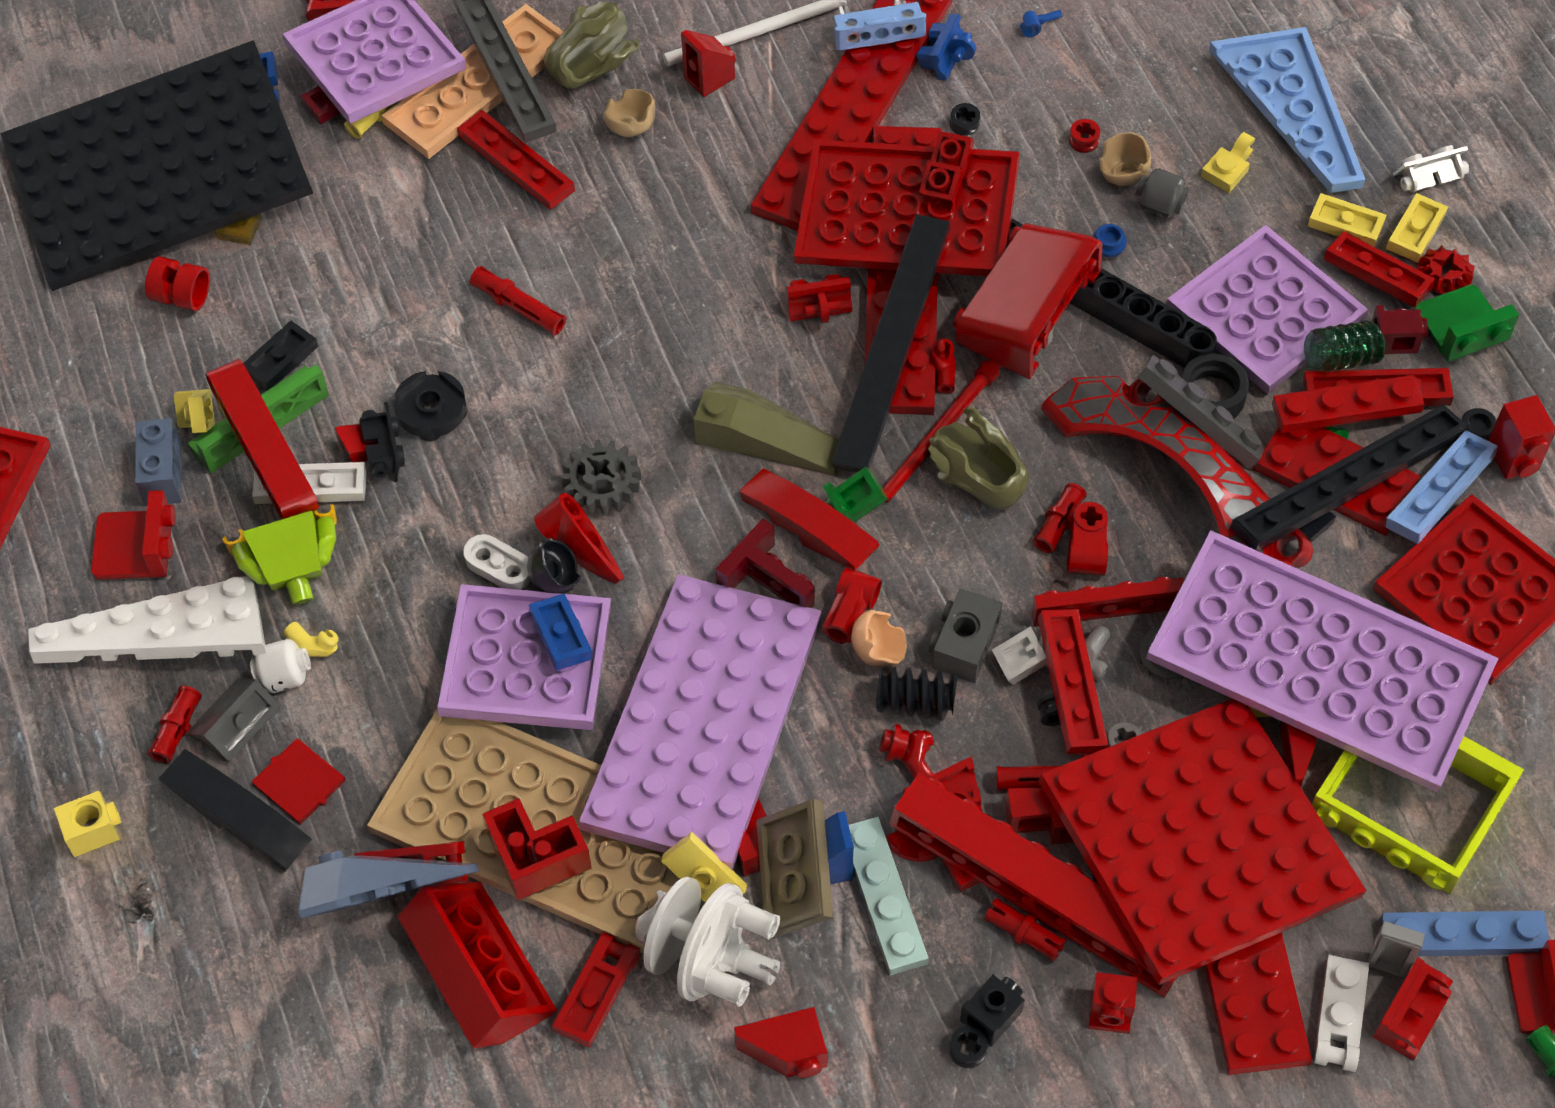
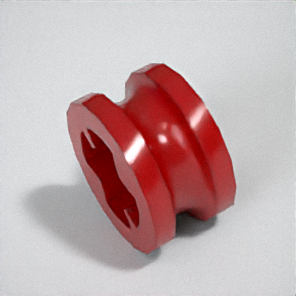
[1069,119,1101,153]

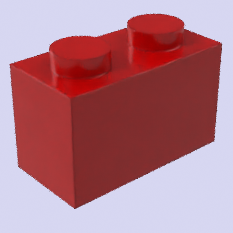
[1488,395,1555,479]

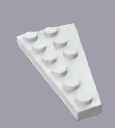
[28,575,266,664]

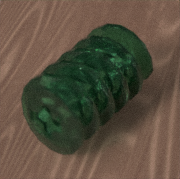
[1304,320,1386,372]

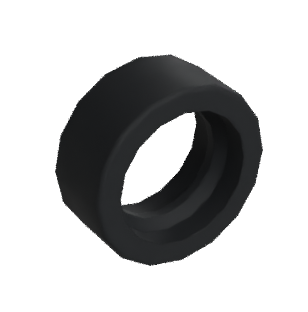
[1181,354,1249,419]

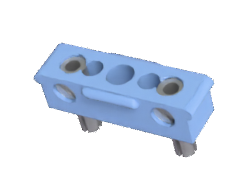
[834,0,926,50]

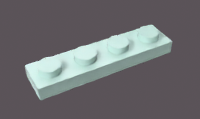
[849,817,929,976]

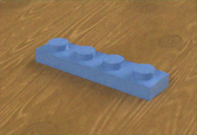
[1380,911,1549,956]

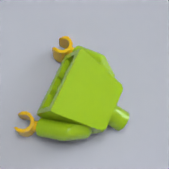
[222,504,337,605]

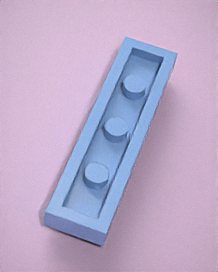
[1386,430,1498,544]

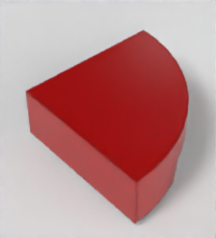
[885,830,938,862]

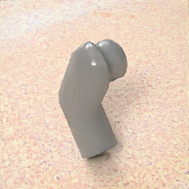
[1085,625,1110,681]

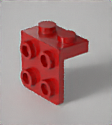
[91,490,176,580]

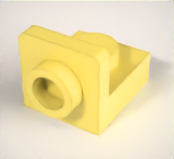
[174,389,215,433]

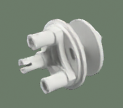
[635,876,780,1007]

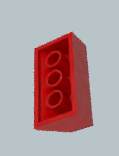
[397,882,557,1049]

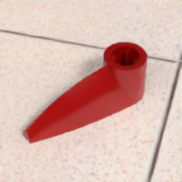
[534,493,624,584]

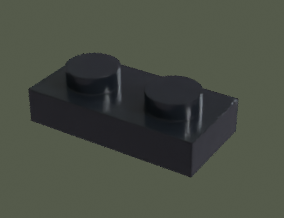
[243,320,319,391]

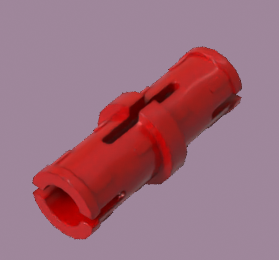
[1033,483,1087,554]
[148,685,202,764]
[984,898,1067,962]

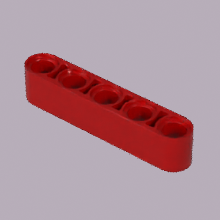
[205,358,319,520]

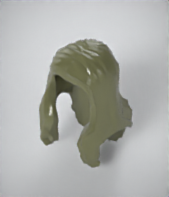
[544,1,639,89]
[928,407,1029,509]

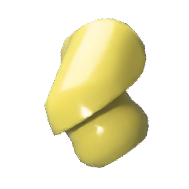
[283,622,339,657]

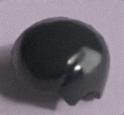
[527,538,581,594]

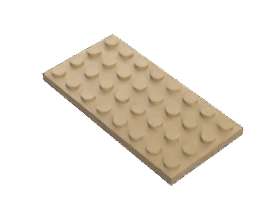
[367,709,680,954]

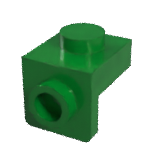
[823,467,888,523]

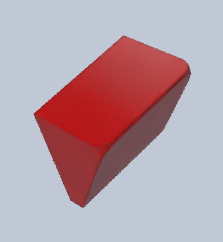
[334,424,378,462]

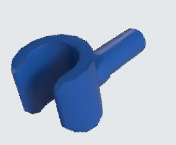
[1020,10,1062,38]

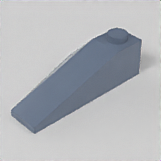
[299,850,479,918]

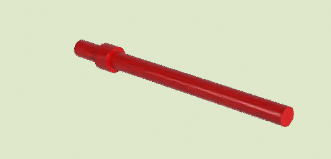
[882,359,1002,503]

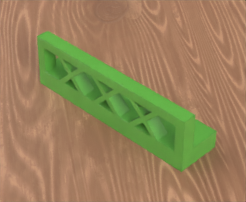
[188,365,329,474]

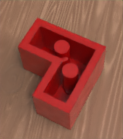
[482,798,592,900]

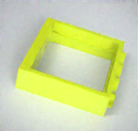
[1312,736,1524,894]

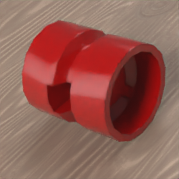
[145,256,210,311]

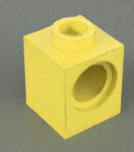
[54,790,122,858]

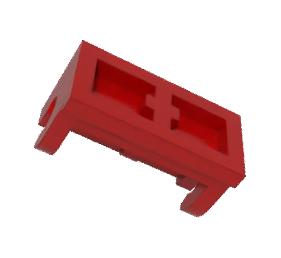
[1373,957,1453,1061]

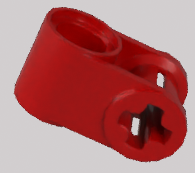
[1067,502,1108,576]

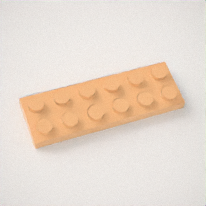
[381,4,564,159]

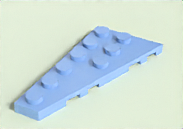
[1209,27,1365,193]

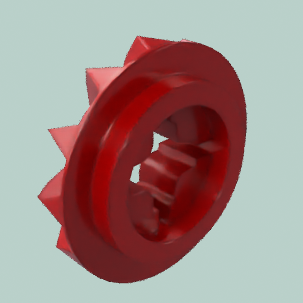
[1417,245,1475,294]

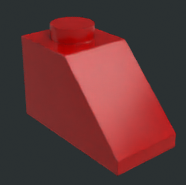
[681,30,736,97]
[734,1007,828,1078]

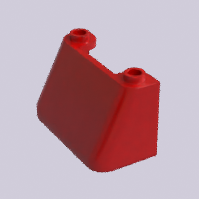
[953,223,1103,380]

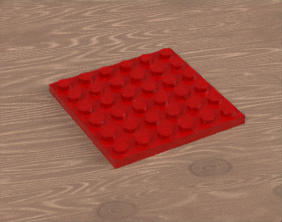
[1038,699,1367,985]

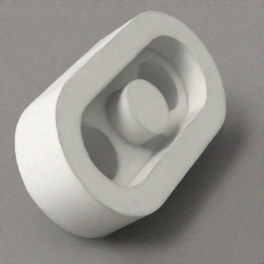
[464,534,531,590]

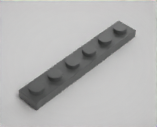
[453,0,556,143]

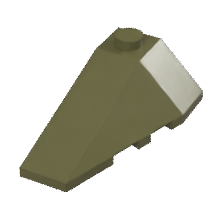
[694,382,839,476]

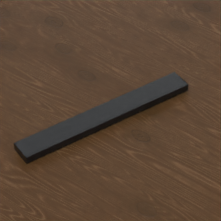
[832,214,951,473]
[1230,404,1469,551]

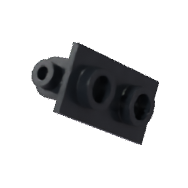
[359,402,405,482]

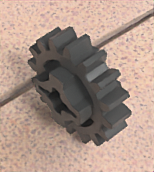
[561,440,642,516]

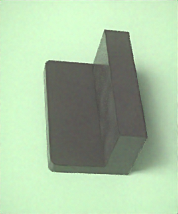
[187,678,281,762]

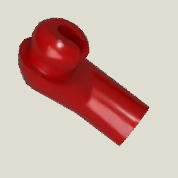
[930,338,956,394]
[902,730,934,779]

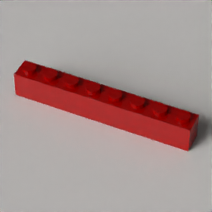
[889,773,1177,998]

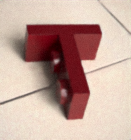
[716,518,815,608]

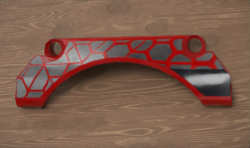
[1041,376,1313,568]

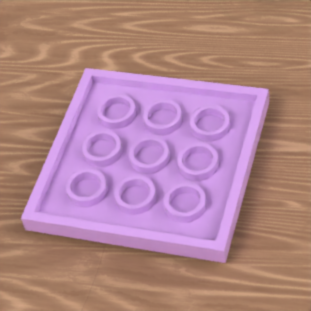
[283,0,466,124]
[1166,225,1368,394]
[437,584,611,730]

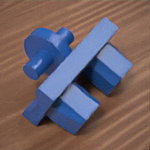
[917,14,977,80]

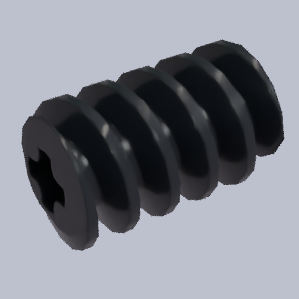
[876,665,958,721]

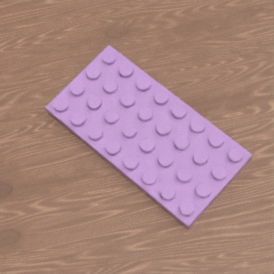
[1146,530,1498,793]
[579,574,822,870]

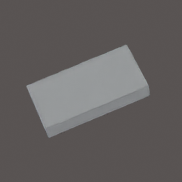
[1366,921,1425,978]

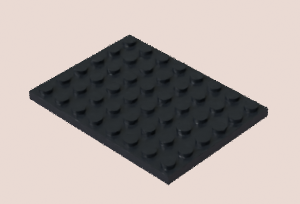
[0,40,313,291]

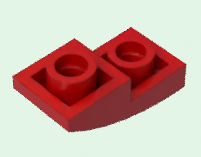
[919,131,974,202]

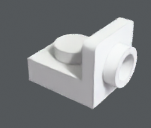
[992,626,1048,685]

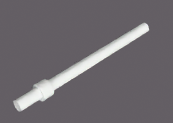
[663,0,847,67]

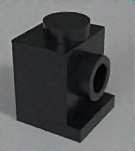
[960,974,1025,1047]

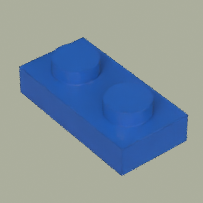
[529,593,592,671]

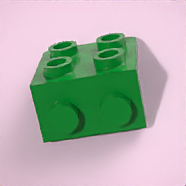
[1415,285,1519,362]

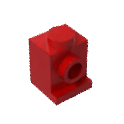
[1088,972,1137,1034]

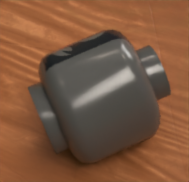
[1135,168,1189,219]

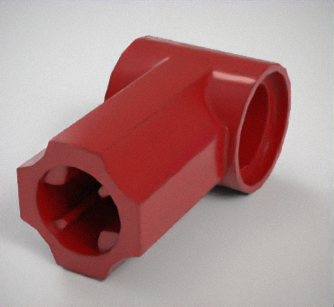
[822,567,882,644]

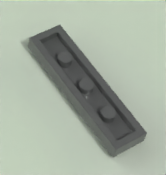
[1138,355,1265,470]

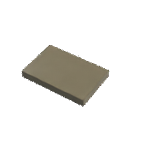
[756,798,833,937]

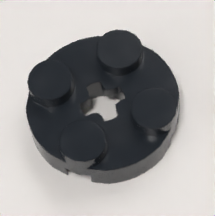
[394,371,468,442]

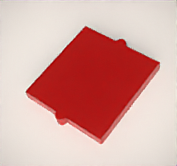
[251,738,346,825]

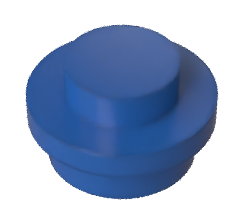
[1092,224,1127,257]

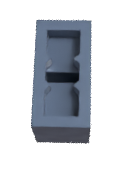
[135,418,182,506]

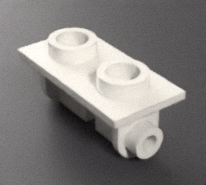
[1392,145,1469,193]

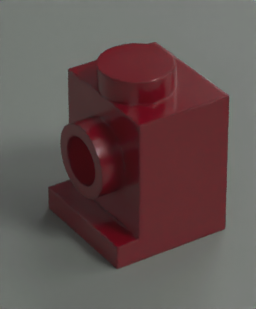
[1370,305,1428,355]

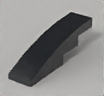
[158,749,312,872]

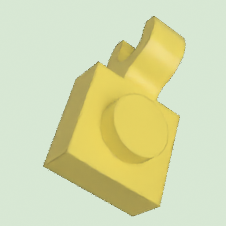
[1201,132,1255,193]

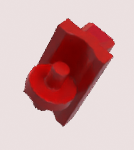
[786,274,853,323]

